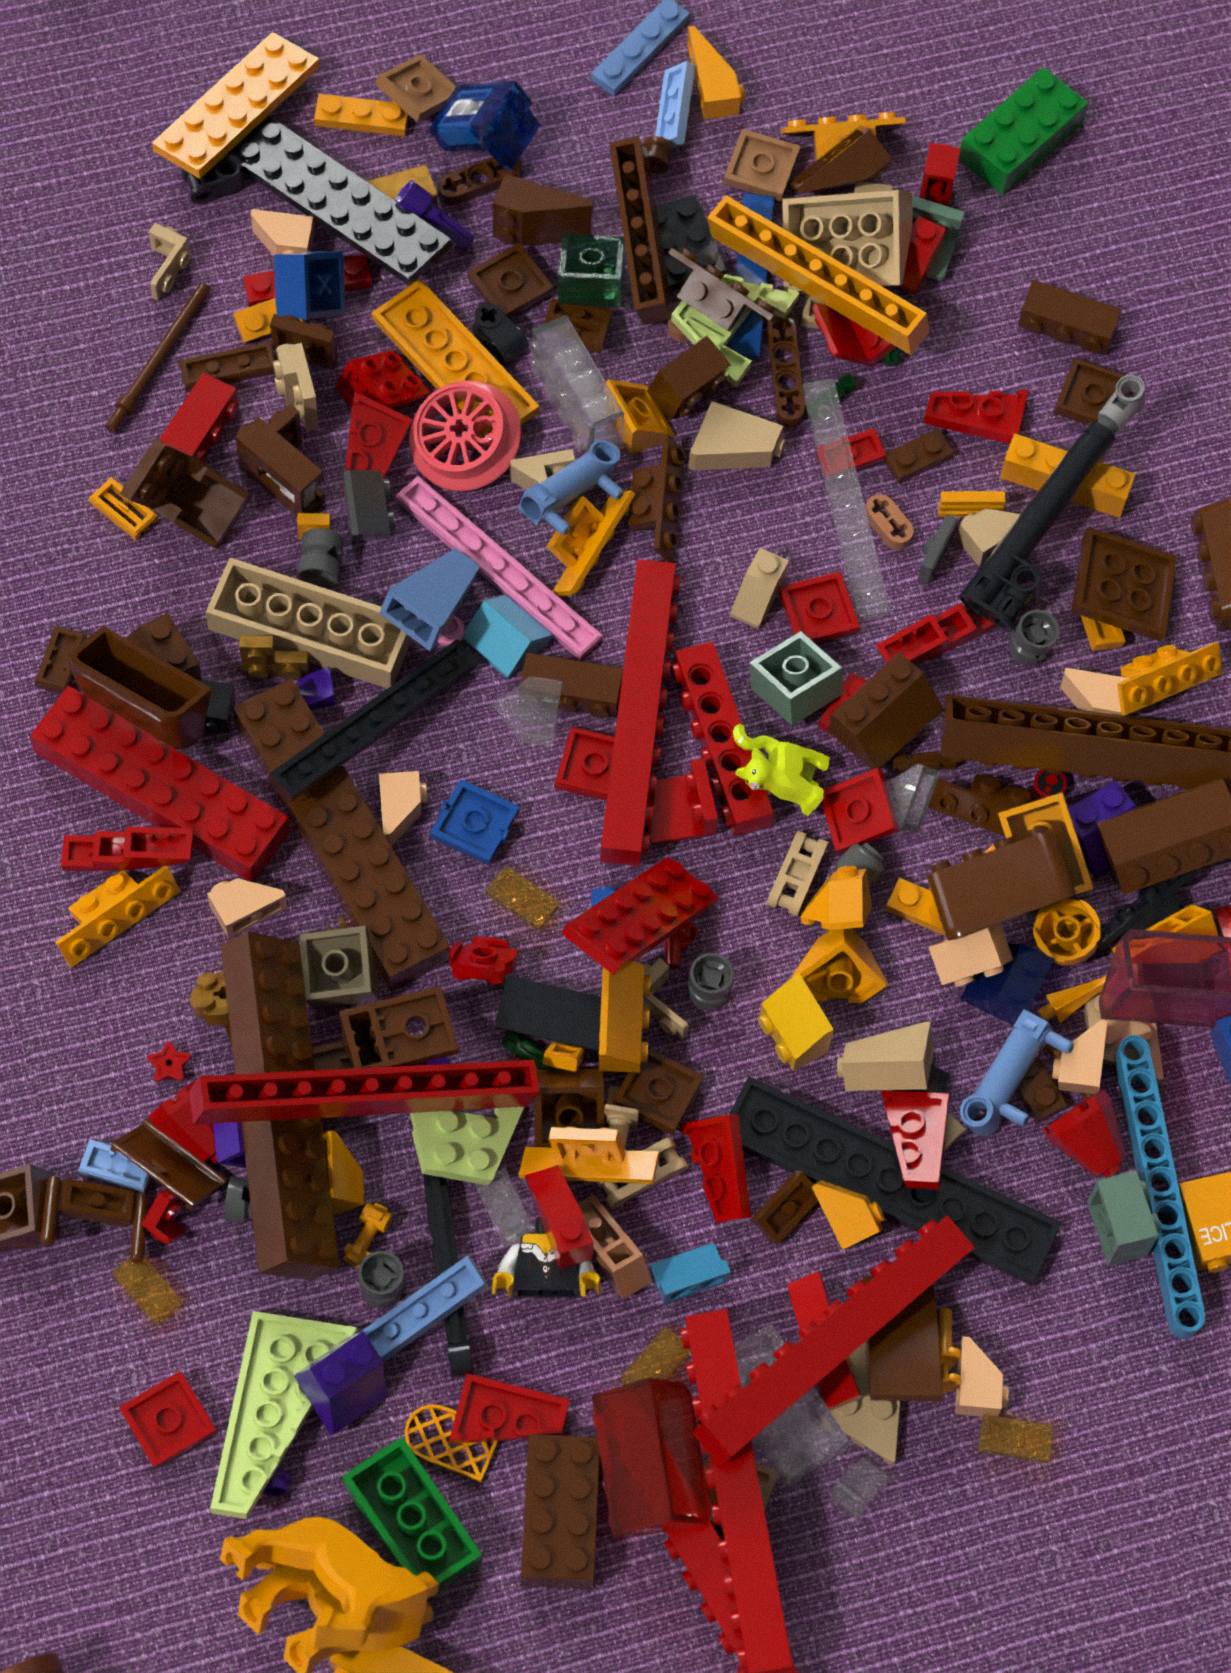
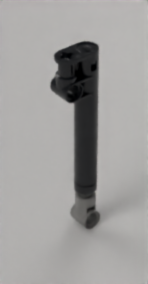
[959,375,1146,632]

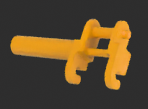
[938,1308,961,1394]

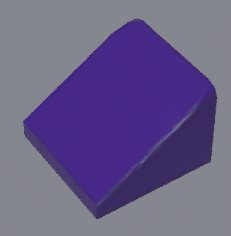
[298,667,335,709]

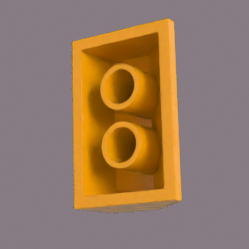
[599,962,651,1073]

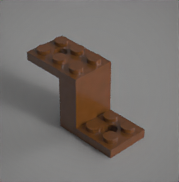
[312,986,459,1070]

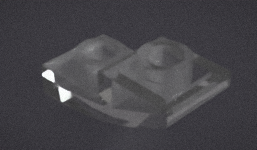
[474,1168,536,1247]

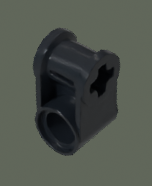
[182,154,245,204]
[473,303,529,365]

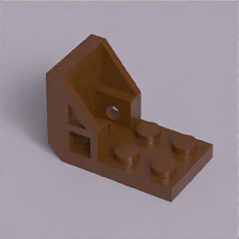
[120,438,253,549]

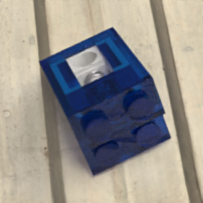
[428,81,541,170]

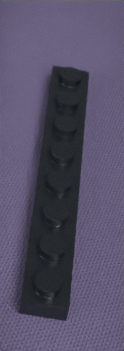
[268,639,479,803]

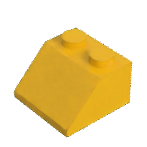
[758,973,834,1071]

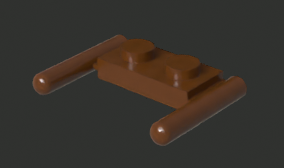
[40,1176,149,1263]

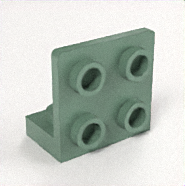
[912,196,965,281]

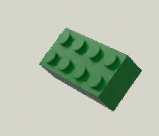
[958,67,1088,196]
[342,1437,482,1601]

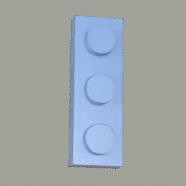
[655,61,695,147]

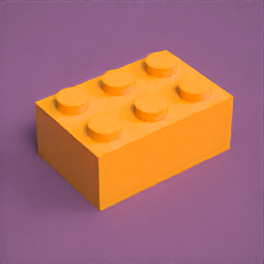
[998,792,1094,895]

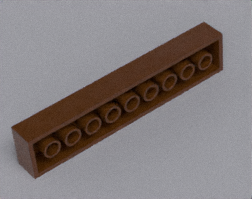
[233,678,450,992]
[940,694,1231,792]
[221,931,340,1281]

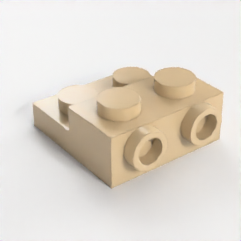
[273,343,319,431]

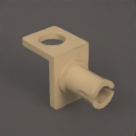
[604,1086,639,1150]

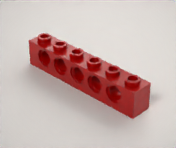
[670,641,774,837]

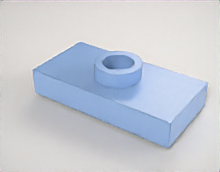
[78,1139,151,1193]

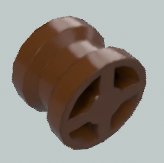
[643,136,673,174]

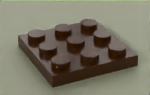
[1071,527,1177,642]

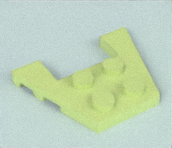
[671,274,800,387]
[410,1107,524,1186]

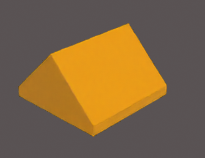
[603,379,675,456]

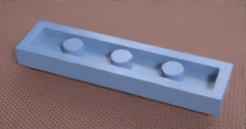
[591,0,690,96]
[362,1255,489,1362]

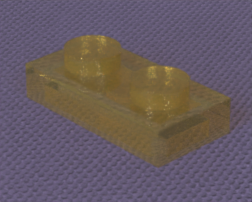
[486,865,559,932]
[111,1257,184,1327]
[619,1326,691,1404]
[977,1414,1053,1464]

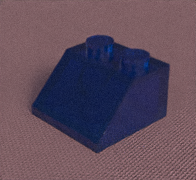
[960,943,1054,1026]

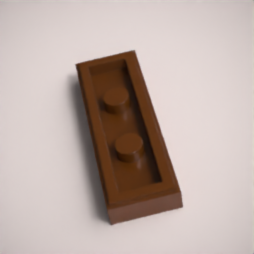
[178,341,276,392]

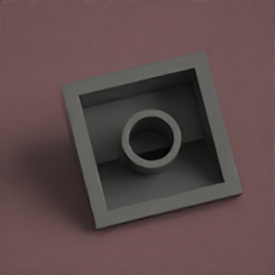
[342,470,396,544]

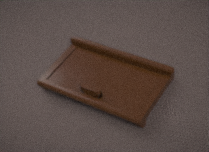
[110,1118,227,1211]

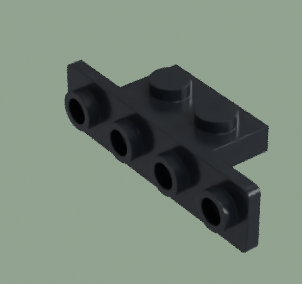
[1096,870,1197,951]

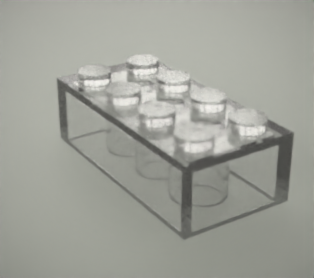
[529,315,624,454]
[734,1323,850,1488]

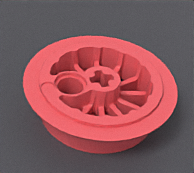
[409,381,521,491]

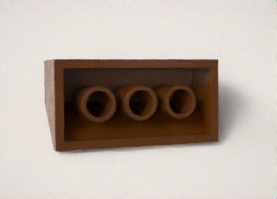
[1096,778,1231,895]

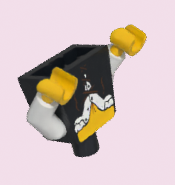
[491,1217,601,1298]

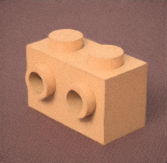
[928,923,1013,987]

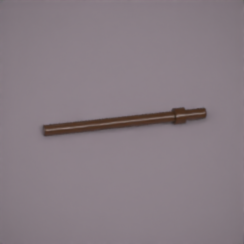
[105,282,211,433]

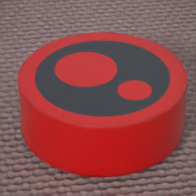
[1033,769,1067,799]

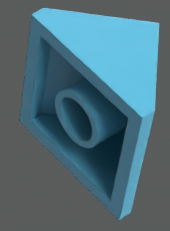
[462,595,553,679]

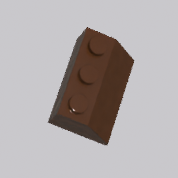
[828,652,944,770]

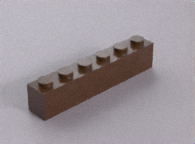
[609,136,673,325]

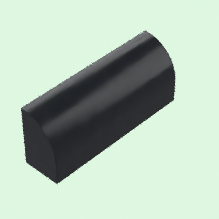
[495,976,601,1051]

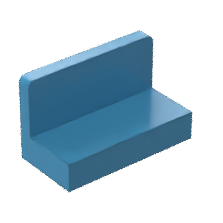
[650,1243,731,1305]

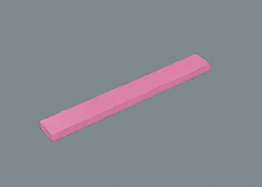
[395,476,603,661]

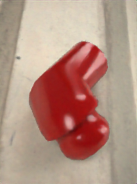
[664,923,699,970]

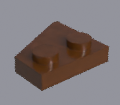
[545,298,613,354]

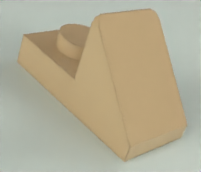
[510,449,575,490]

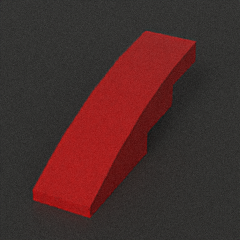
[876,603,997,665]
[61,826,194,871]
[787,1271,862,1411]

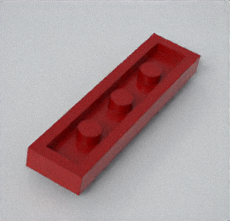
[243,254,372,307]

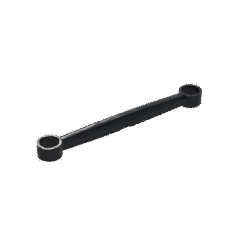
[423,1174,473,1378]

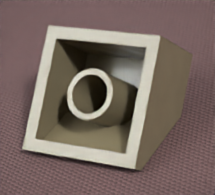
[299,925,380,1009]

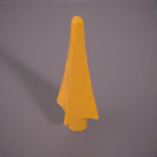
[1038,970,1124,1024]

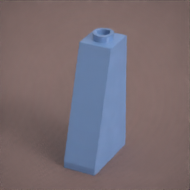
[379,548,480,651]

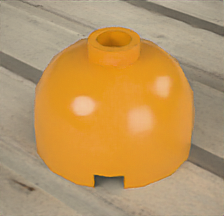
[1033,897,1101,966]

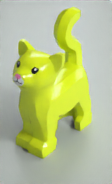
[733,724,830,816]

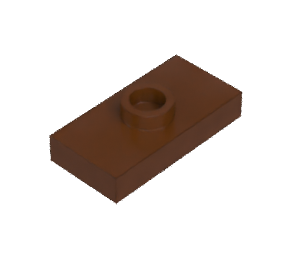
[34,626,87,694]

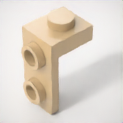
[149,223,191,300]
[643,958,688,1040]

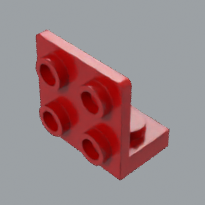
[812,302,896,367]
[334,350,430,409]
[646,759,718,845]

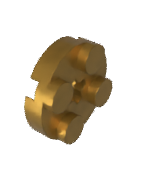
[190,971,230,1025]

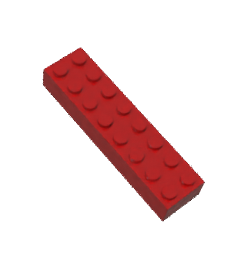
[30,685,290,882]

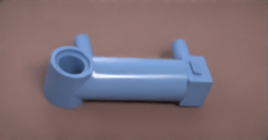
[518,440,624,535]
[960,1009,1074,1136]

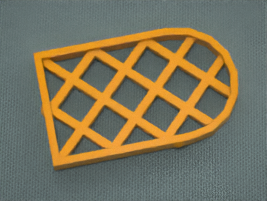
[404,1404,498,1483]

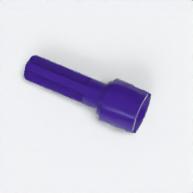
[394,180,475,250]

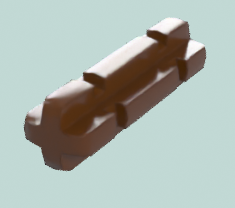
[892,751,957,774]

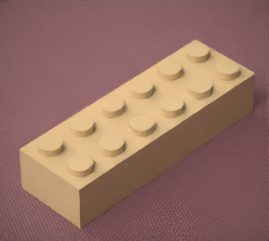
[206,558,413,689]

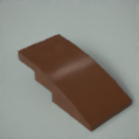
[863,1276,942,1401]

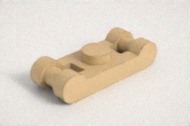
[766,830,829,917]
[596,1137,689,1209]

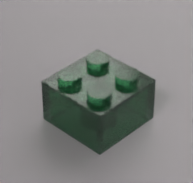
[558,234,626,307]

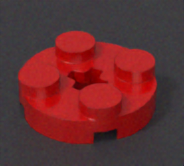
[449,937,517,984]

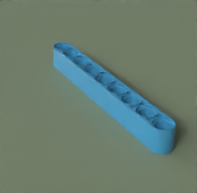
[1114,1035,1205,1339]

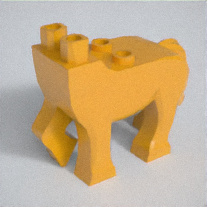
[220,1516,439,1673]

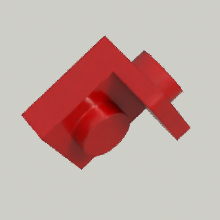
[141,1188,186,1245]

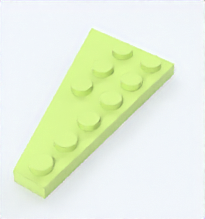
[210,1311,357,1519]

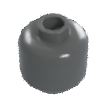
[835,843,885,889]

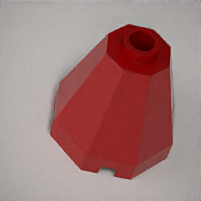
[148,1075,217,1163]
[1042,1089,1127,1178]

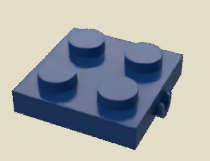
[430,779,520,866]

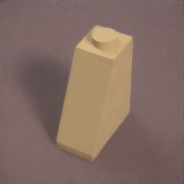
[688,401,786,470]
[837,1022,934,1091]

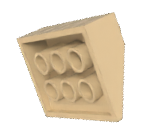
[783,190,913,292]

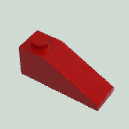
[525,1165,594,1270]

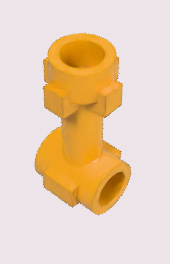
[343,1203,393,1268]

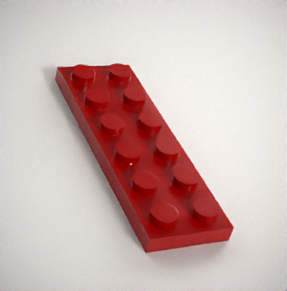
[561,857,719,976]

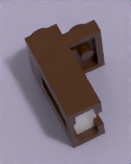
[236,404,325,517]

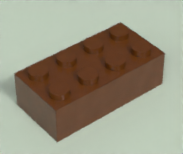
[521,1434,600,1590]

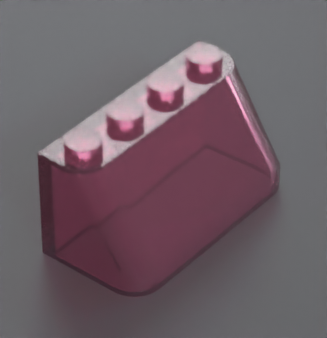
[1099,929,1231,1028]

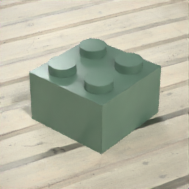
[749,631,843,726]
[1087,1171,1161,1266]

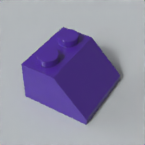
[1069,779,1136,879]
[293,1331,387,1436]

